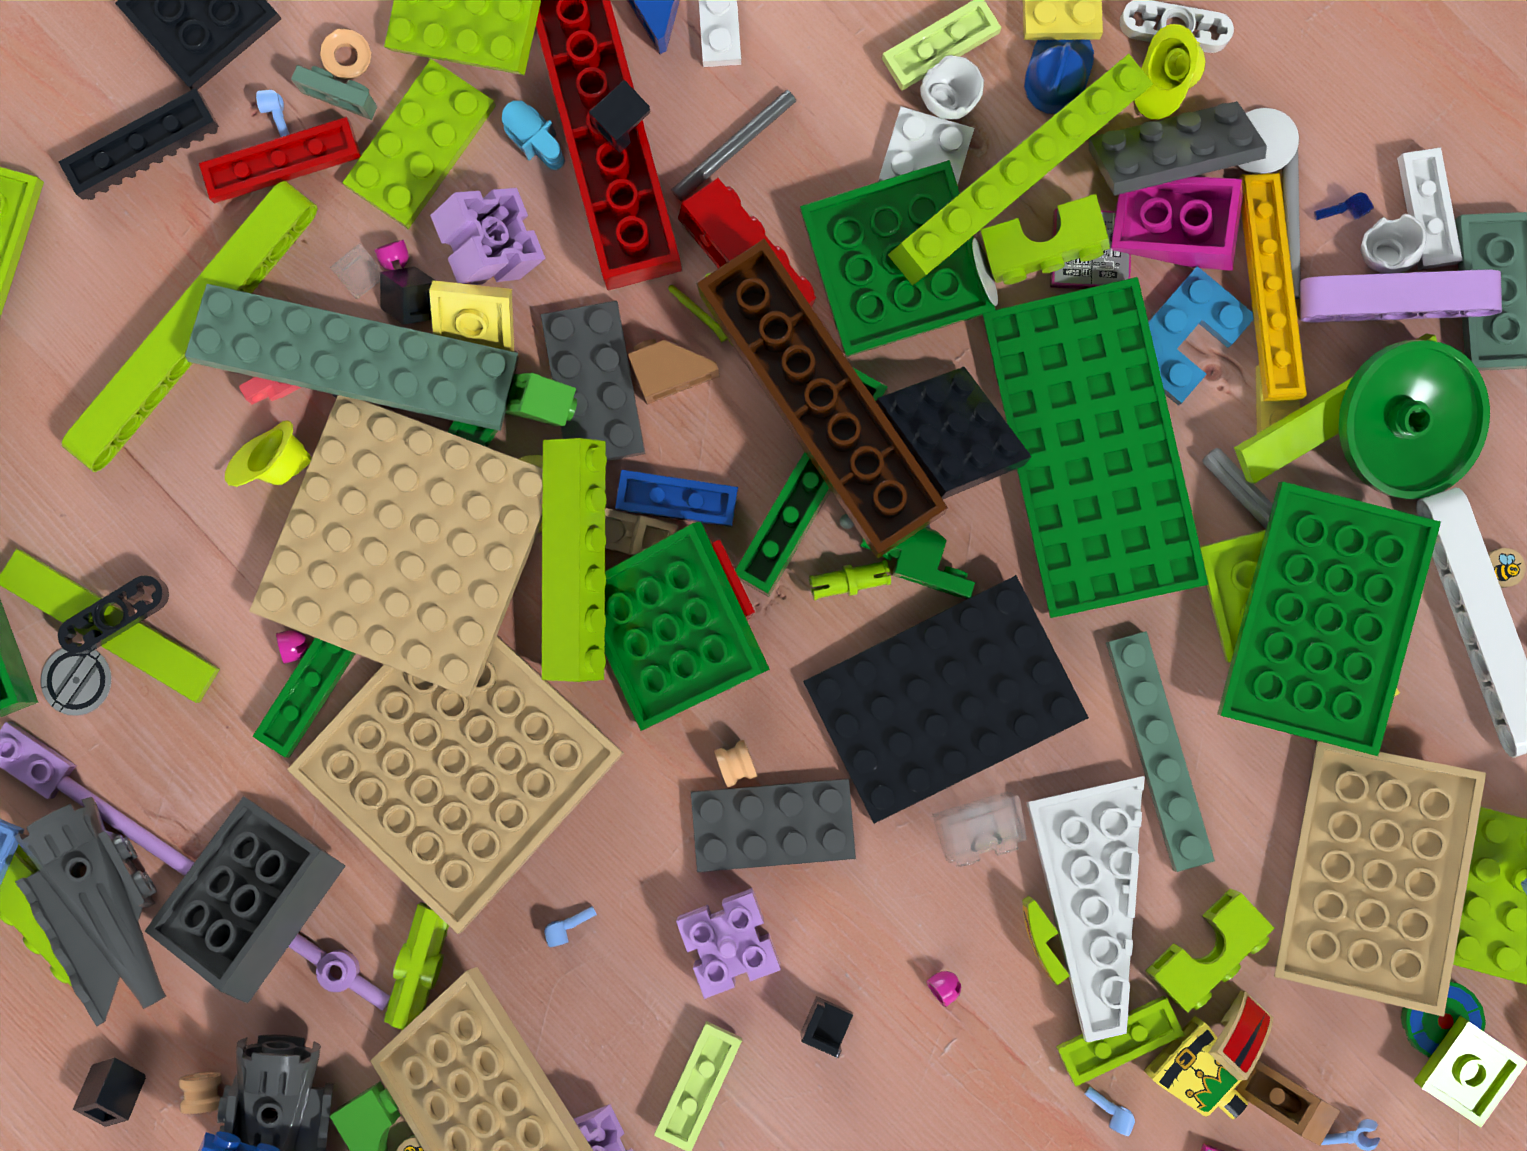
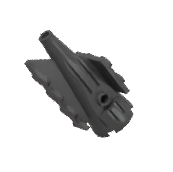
[15,797,166,1026]
[217,1035,334,1151]

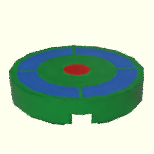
[1401,981,1486,1058]

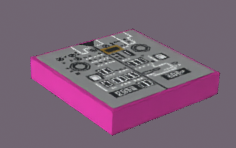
[1050,208,1131,289]

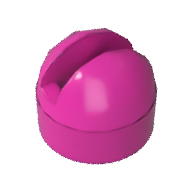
[374,239,409,270]
[276,630,308,664]
[926,971,962,1007]

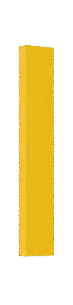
[1239,173,1307,401]

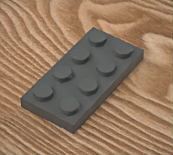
[1089,101,1267,196]
[541,301,645,461]
[691,779,856,872]

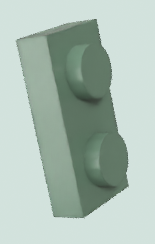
[291,65,378,120]

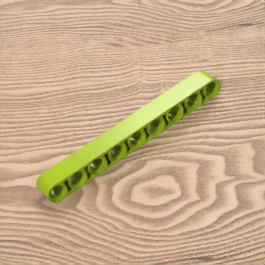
[61,181,318,472]

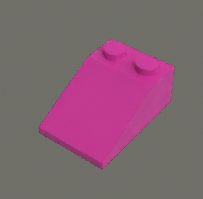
[1111,177,1243,271]

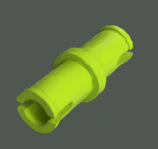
[809,560,891,600]

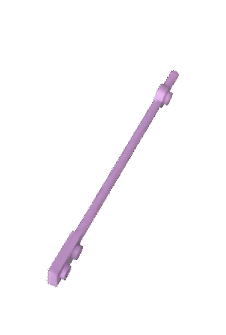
[0,722,390,1011]

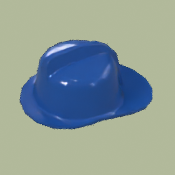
[1024,40,1094,114]

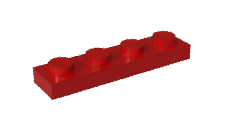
[199,117,361,204]

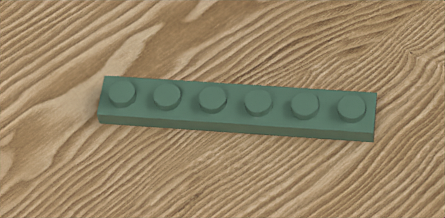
[1106,631,1215,872]

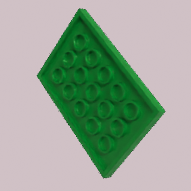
[1217,482,1441,756]

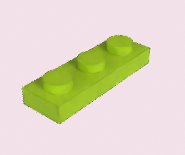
[1056,995,1185,1087]

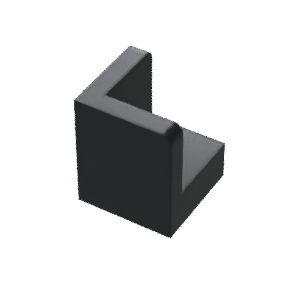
[589,80,651,154]
[380,267,436,325]
[800,996,853,1058]
[72,1057,146,1127]

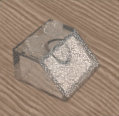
[932,791,1027,867]

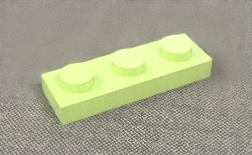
[882,0,1002,91]
[654,1021,742,1151]

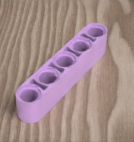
[1300,270,1502,323]

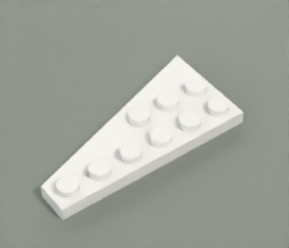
[1026,776,1145,1042]

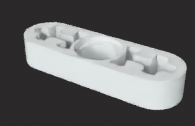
[1119,0,1234,53]

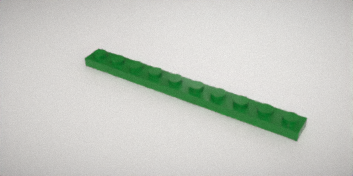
[252,421,498,758]

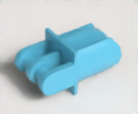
[502,101,565,170]

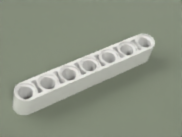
[1416,487,1527,758]

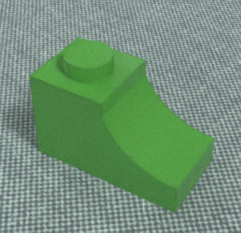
[505,373,577,426]
[330,1081,401,1151]

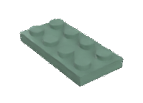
[1455,212,1527,371]

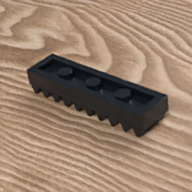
[59,88,219,200]

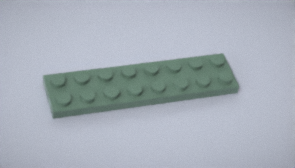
[185,284,519,431]

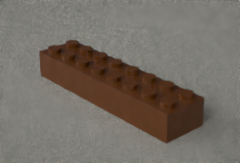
[696,239,948,559]

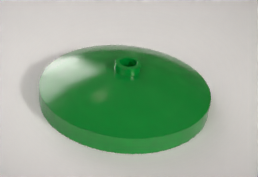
[1338,340,1490,499]

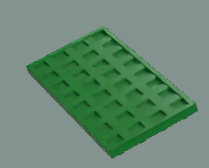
[983,277,1209,619]

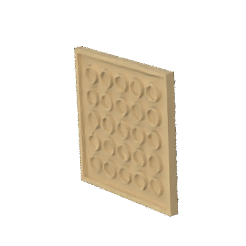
[249,395,543,698]
[287,636,624,934]

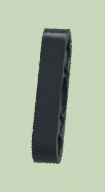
[58,575,169,654]

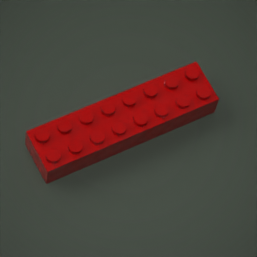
[536,0,682,291]

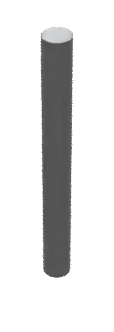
[671,90,796,201]

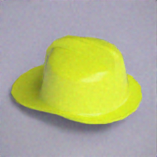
[1135,24,1206,120]
[225,420,312,487]

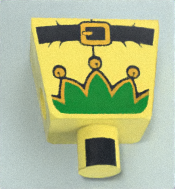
[1144,1016,1248,1119]

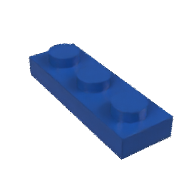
[615,470,738,527]

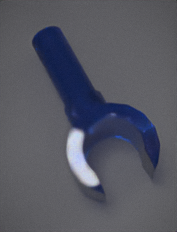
[1314,192,1374,220]

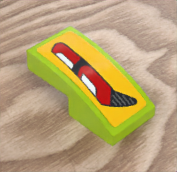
[1022,896,1070,985]

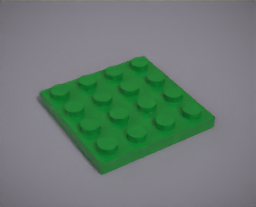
[800,160,996,357]
[604,521,770,731]

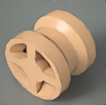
[714,740,757,788]
[179,1072,221,1114]

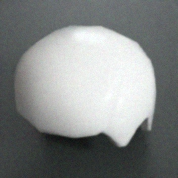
[920,55,984,119]
[1360,214,1427,274]

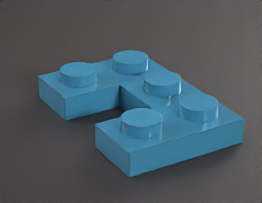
[1148,266,1254,406]

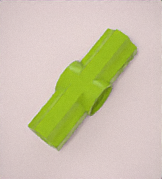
[384,902,449,1030]

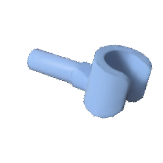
[256,90,290,137]
[544,906,597,947]
[1084,1086,1135,1136]
[1321,1119,1380,1151]

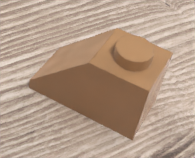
[628,339,719,405]
[1236,1060,1340,1146]

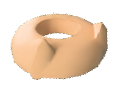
[320,29,371,80]

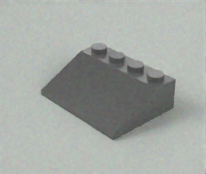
[145,796,346,1004]

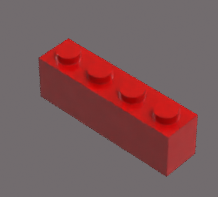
[678,178,817,307]

